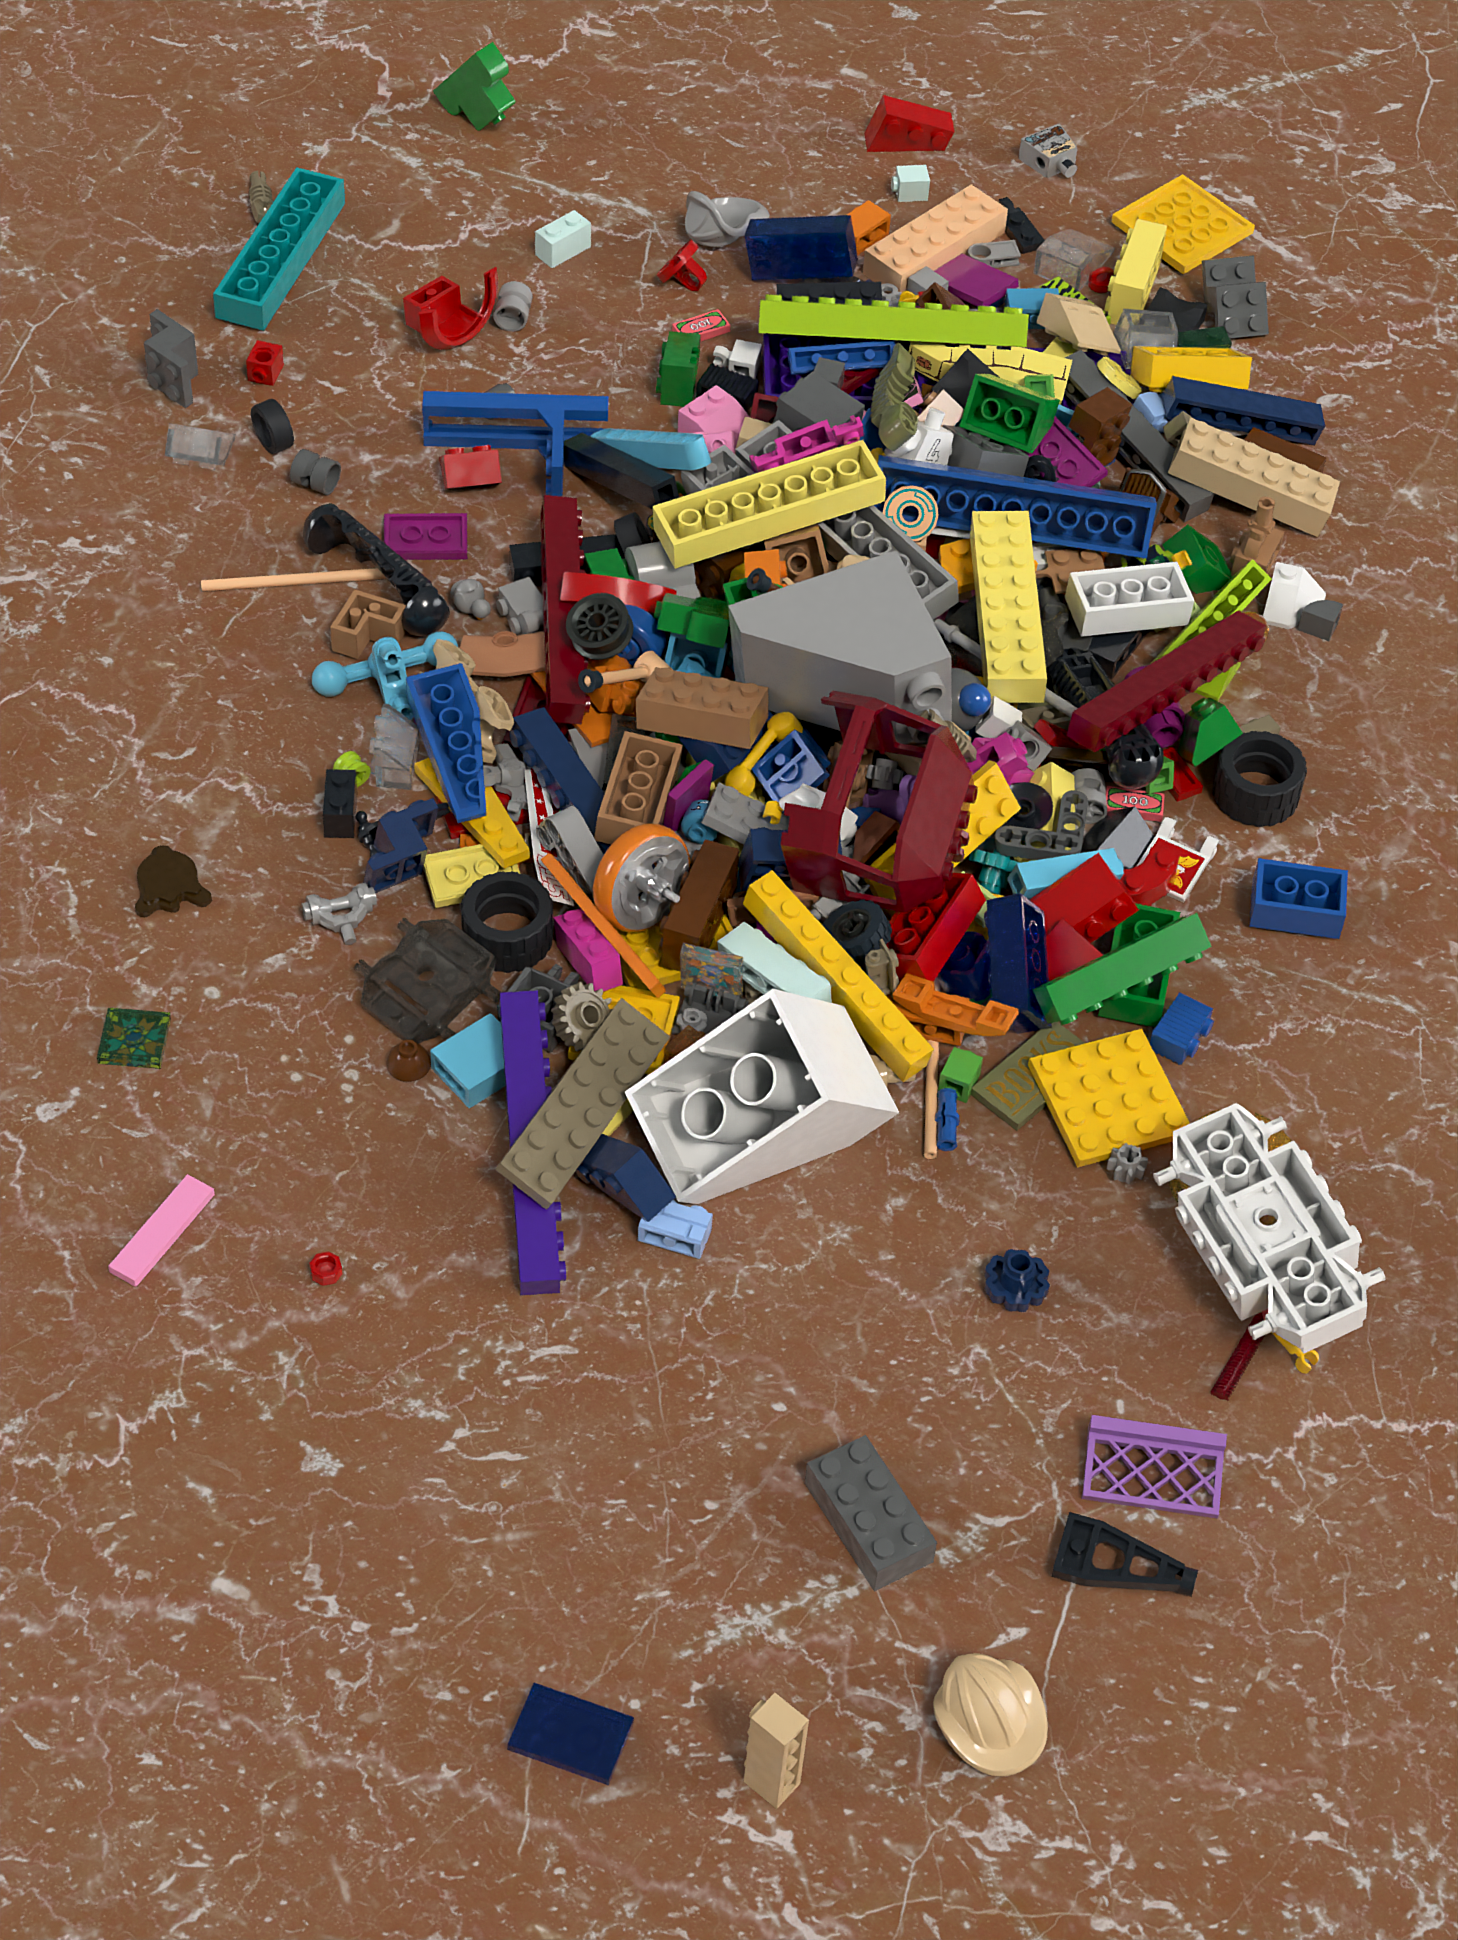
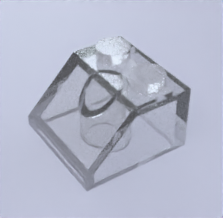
[165,423,236,470]

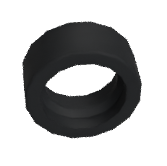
[251,398,294,454]
[614,512,652,555]

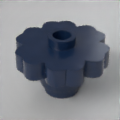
[984,1249,1050,1312]

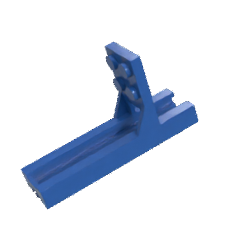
[422,391,609,497]

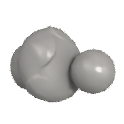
[450,579,491,620]

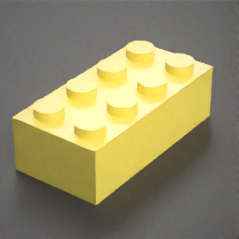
[1104,219,1167,330]

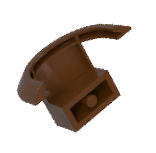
[1068,387,1133,466]

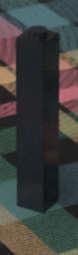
[564,433,679,510]

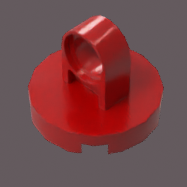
[656,239,707,291]

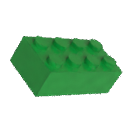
[1098,903,1181,1027]

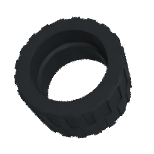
[1212,731,1307,827]
[461,871,553,973]

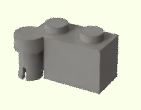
[496,577,544,635]

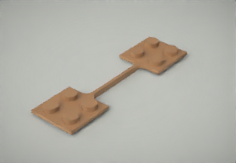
[934,548,1105,601]

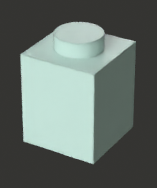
[891,165,930,202]

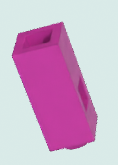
[967,732,1029,779]

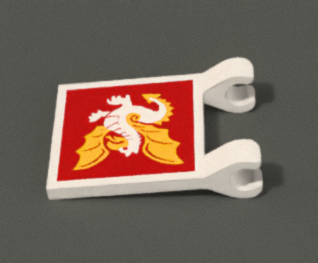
[1137,817,1219,903]

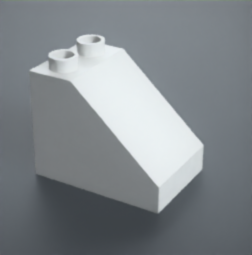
[625,989,899,1204]

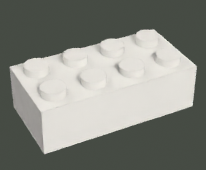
[1065,562,1195,637]

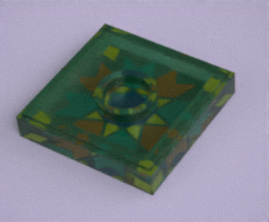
[97,1008,171,1069]

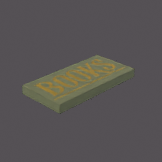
[971,1022,1085,1131]

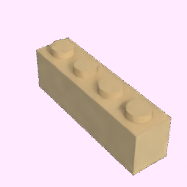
[744,1693,809,1809]

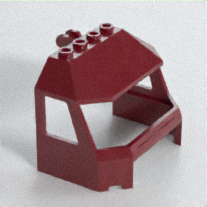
[781,690,978,912]

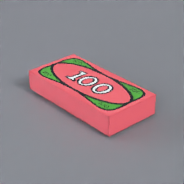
[672,309,730,342]
[1105,786,1165,822]

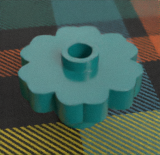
[968,849,1020,895]

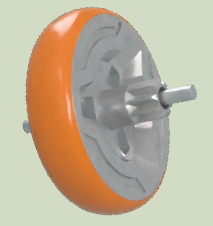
[593,823,690,932]

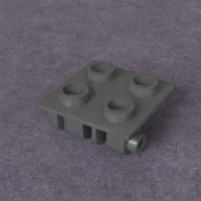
[672,982,749,1041]

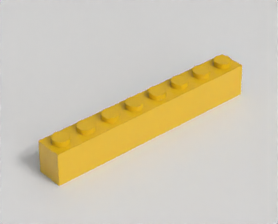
[743,870,934,1082]

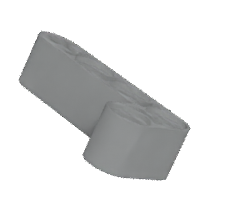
[536,806,603,904]

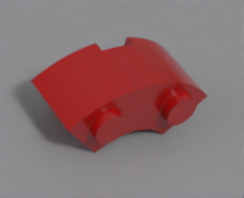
[1120,847,1181,906]

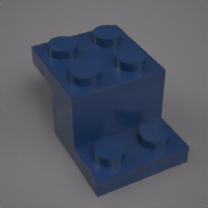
[363,798,438,893]

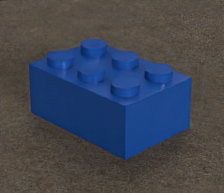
[1249,858,1348,939]

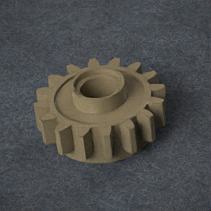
[551,982,612,1052]

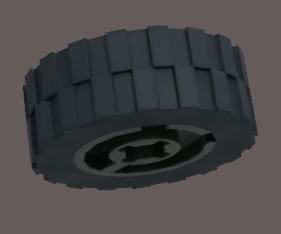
[823,899,892,965]

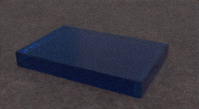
[507,1683,634,1785]

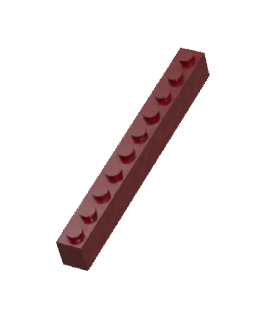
[540,495,590,725]
[1067,610,1266,752]

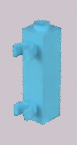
[1007,848,1124,907]

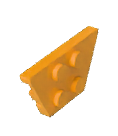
[938,538,1038,594]

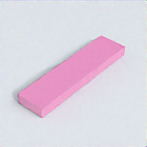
[108,1174,215,1287]

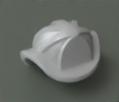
[685,191,770,247]

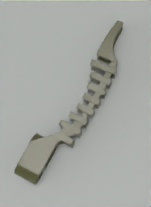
[871,342,918,451]

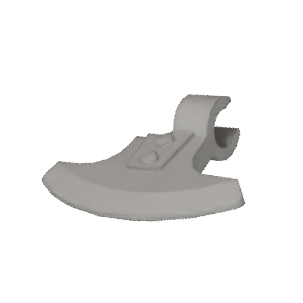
[494,782,553,822]

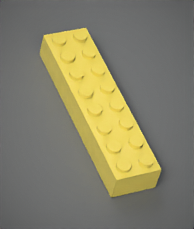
[652,440,886,569]
[970,511,1047,703]

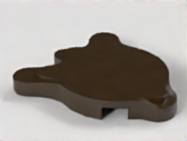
[135,845,212,918]

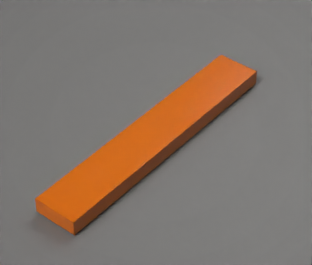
[541,853,666,998]

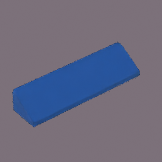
[787,340,895,375]

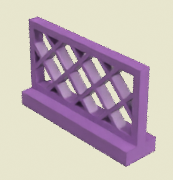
[1082,1415,1227,1518]

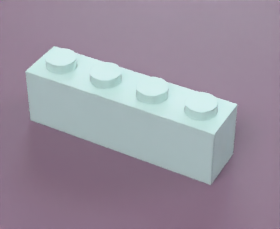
[717,922,832,1003]

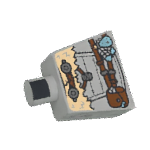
[1018,124,1077,178]

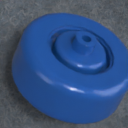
[599,605,667,667]

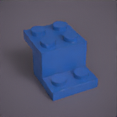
[752,719,831,813]

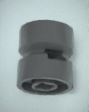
[290,449,341,495]

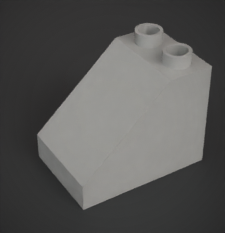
[728,550,952,745]

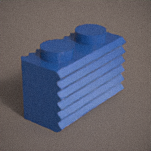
[1150,992,1214,1065]

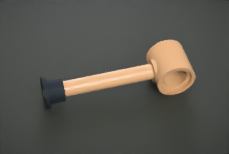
[578,651,673,693]

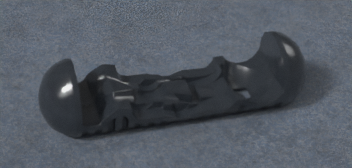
[303,503,450,636]
[1046,648,1164,789]

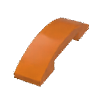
[892,973,1019,1036]

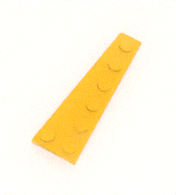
[414,757,530,869]

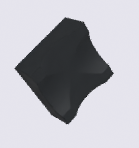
[1137,287,1207,347]
[932,348,1000,409]

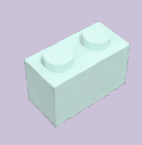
[535,210,591,268]

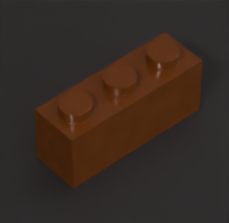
[1244,427,1326,474]

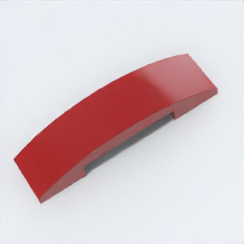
[560,572,677,616]

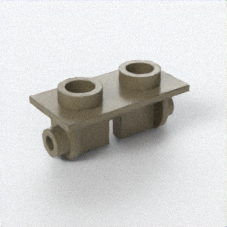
[865,939,899,1001]

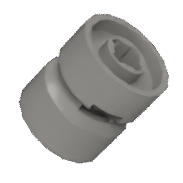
[494,281,533,332]

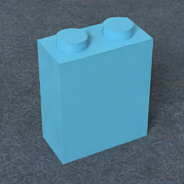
[430,1013,505,1109]

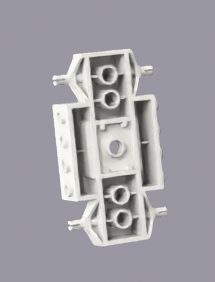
[1153,1103,1385,1354]

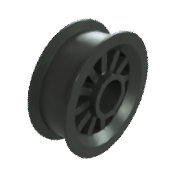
[566,593,634,660]

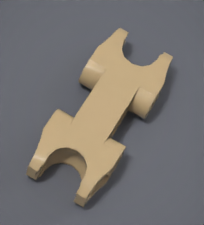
[419,639,514,763]

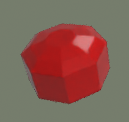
[309,1251,342,1286]

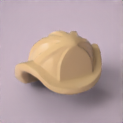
[933,1653,1048,1776]

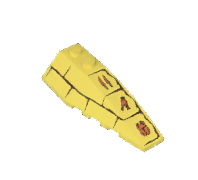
[908,341,1072,405]

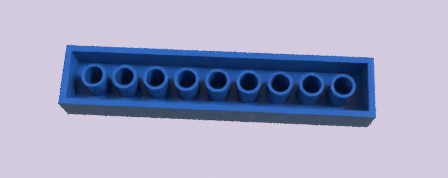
[874,455,1157,558]

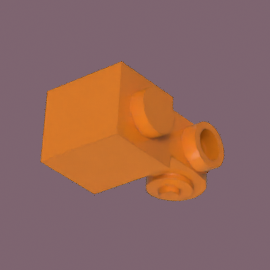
[586,664,639,715]

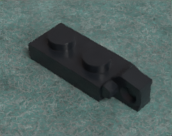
[998,197,1046,254]

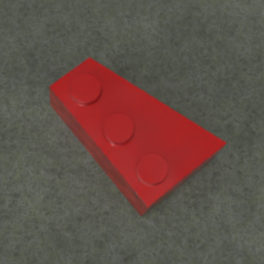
[864,95,955,152]

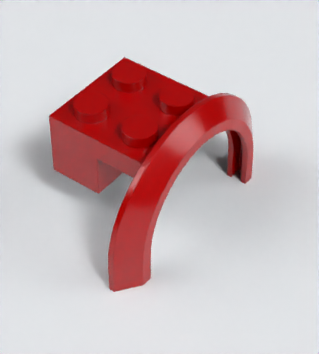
[403,267,498,350]

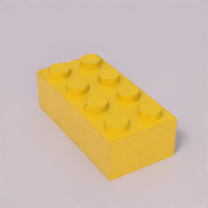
[1130,346,1252,392]

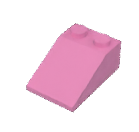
[678,385,750,452]

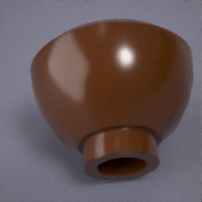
[387,1040,431,1082]

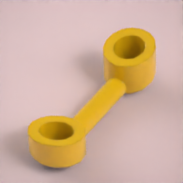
[725,712,803,797]

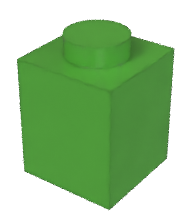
[938,1047,983,1103]

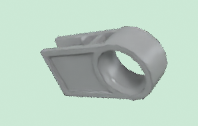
[967,240,1021,268]

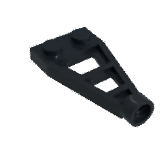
[1052,1512,1198,1597]

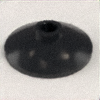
[1001,782,1053,830]

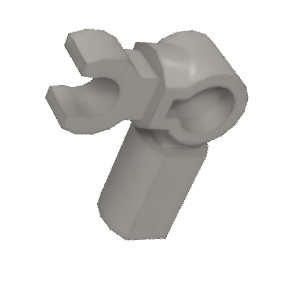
[483,743,525,787]

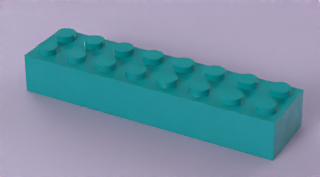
[213,167,345,331]

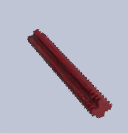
[1210,1312,1265,1401]

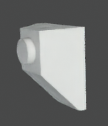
[1262,562,1326,629]

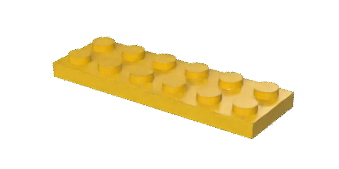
[864,760,1021,920]

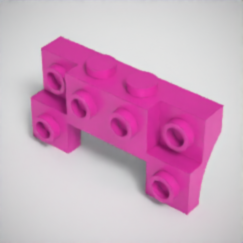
[749,415,864,474]

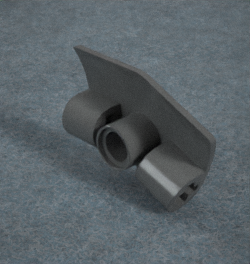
[1038,587,1094,654]

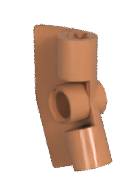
[460,631,545,677]

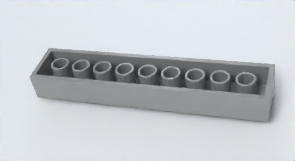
[735,420,959,620]

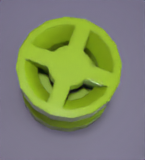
[333,751,371,787]

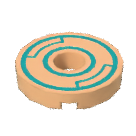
[882,485,939,541]

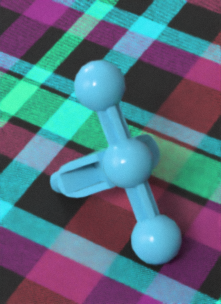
[312,632,458,722]

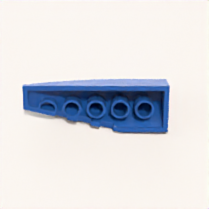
[406,663,486,823]

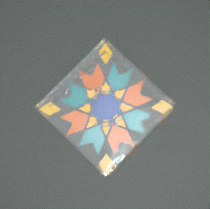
[680,943,743,997]

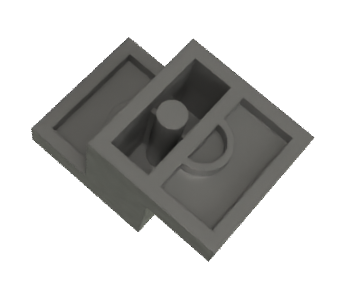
[1202,255,1269,340]
[144,309,199,408]

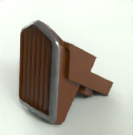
[1119,467,1180,539]

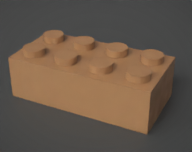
[636,667,768,749]
[594,731,683,844]

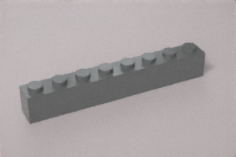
[1064,350,1215,522]

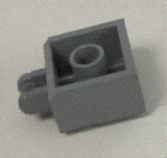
[497,964,580,1053]

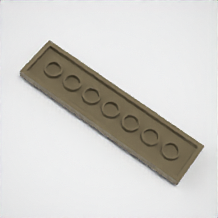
[495,998,670,1210]

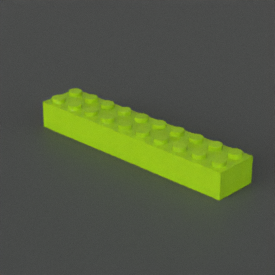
[758,294,1029,347]

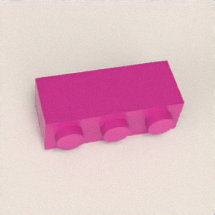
[553,908,623,991]

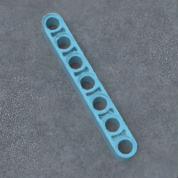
[591,428,712,470]

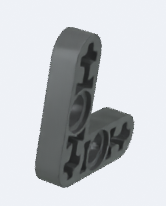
[994,790,1088,860]

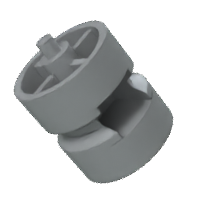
[1071,768,1107,824]

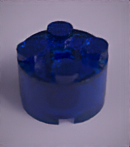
[937,931,1001,1001]

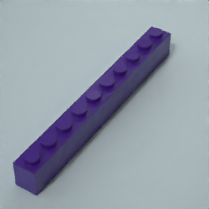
[500,990,566,1296]

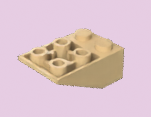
[1036,293,1121,356]

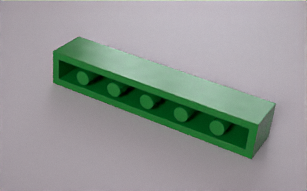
[1033,913,1212,1026]

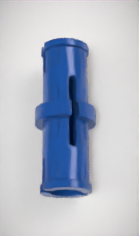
[935,1088,960,1151]

